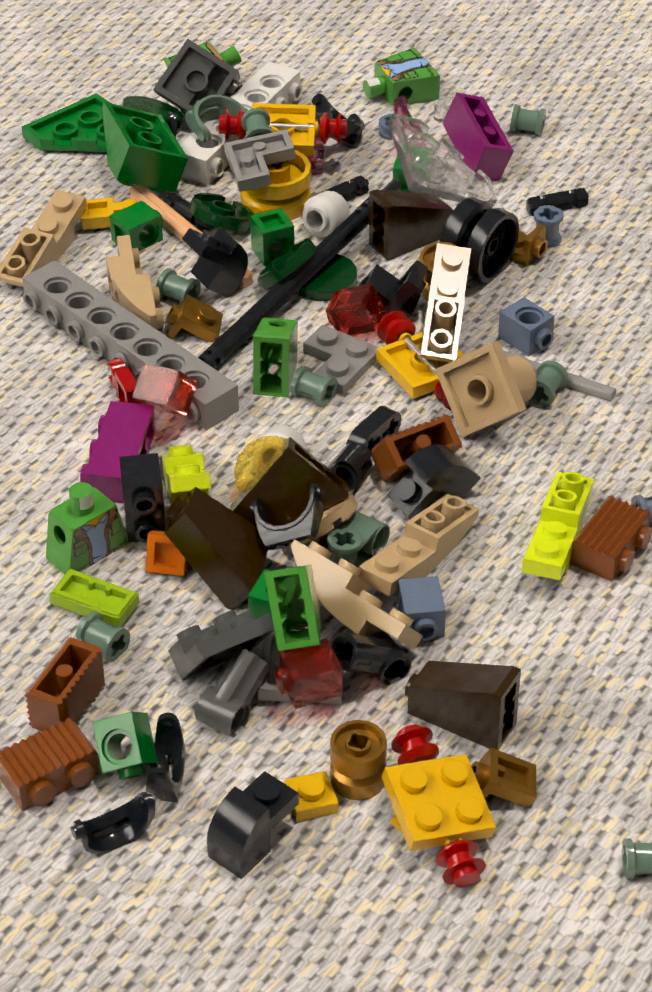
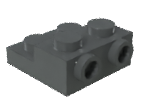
[153,38,242,115]
[168,610,274,680]

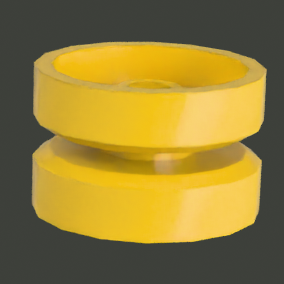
[240,150,311,220]

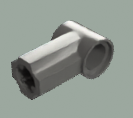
[195,648,271,738]

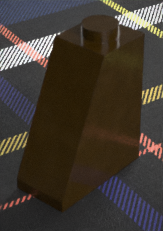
[369,190,453,261]
[230,437,349,527]
[165,486,269,610]
[405,661,521,750]

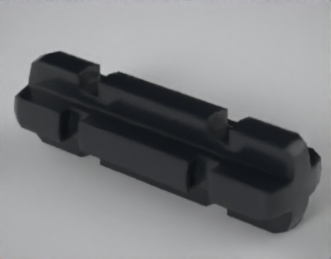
[313,175,369,201]
[526,188,589,216]
[163,193,215,232]

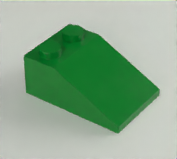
[102,102,188,192]

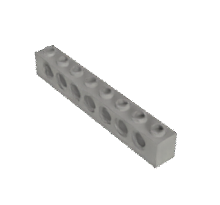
[22,260,239,430]

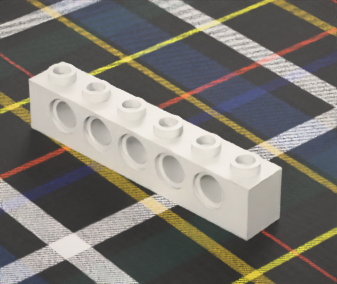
[180,62,303,185]

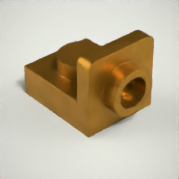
[511,224,548,266]
[471,748,537,808]

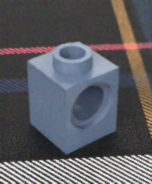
[498,297,555,356]
[398,576,446,641]

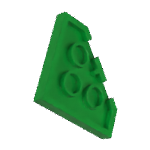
[22,93,110,152]

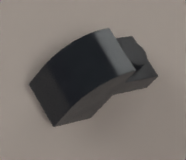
[182,227,248,297]
[350,260,428,319]
[387,444,481,519]
[207,771,299,879]

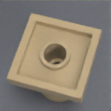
[435,341,537,437]

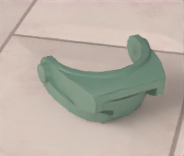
[185,95,248,142]

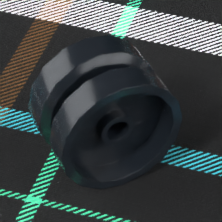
[440,197,519,283]

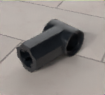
[328,442,373,493]
[331,631,412,686]

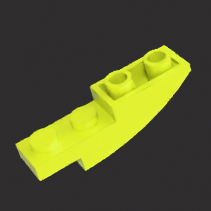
[161,444,211,504]
[521,472,594,580]

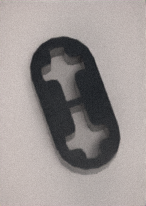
[346,406,402,457]

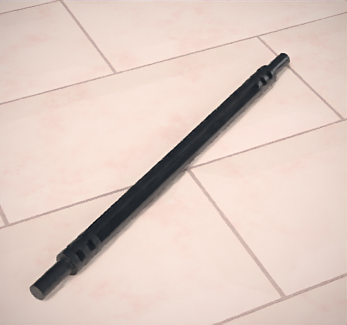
[198,179,401,370]

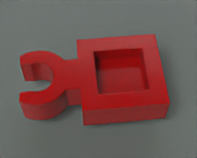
[107,358,146,404]

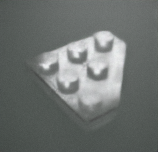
[387,113,498,208]

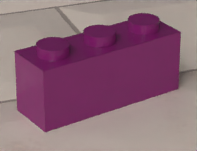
[442,92,514,181]
[80,401,156,504]

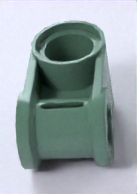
[327,511,390,568]

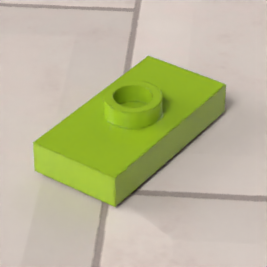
[49,569,140,628]

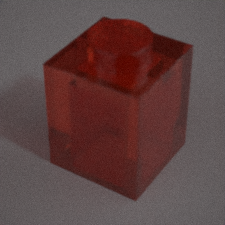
[325,283,386,336]
[132,363,198,417]
[275,638,342,709]

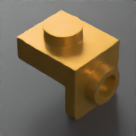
[165,294,223,342]

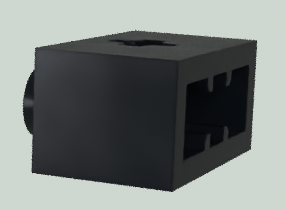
[119,453,166,543]

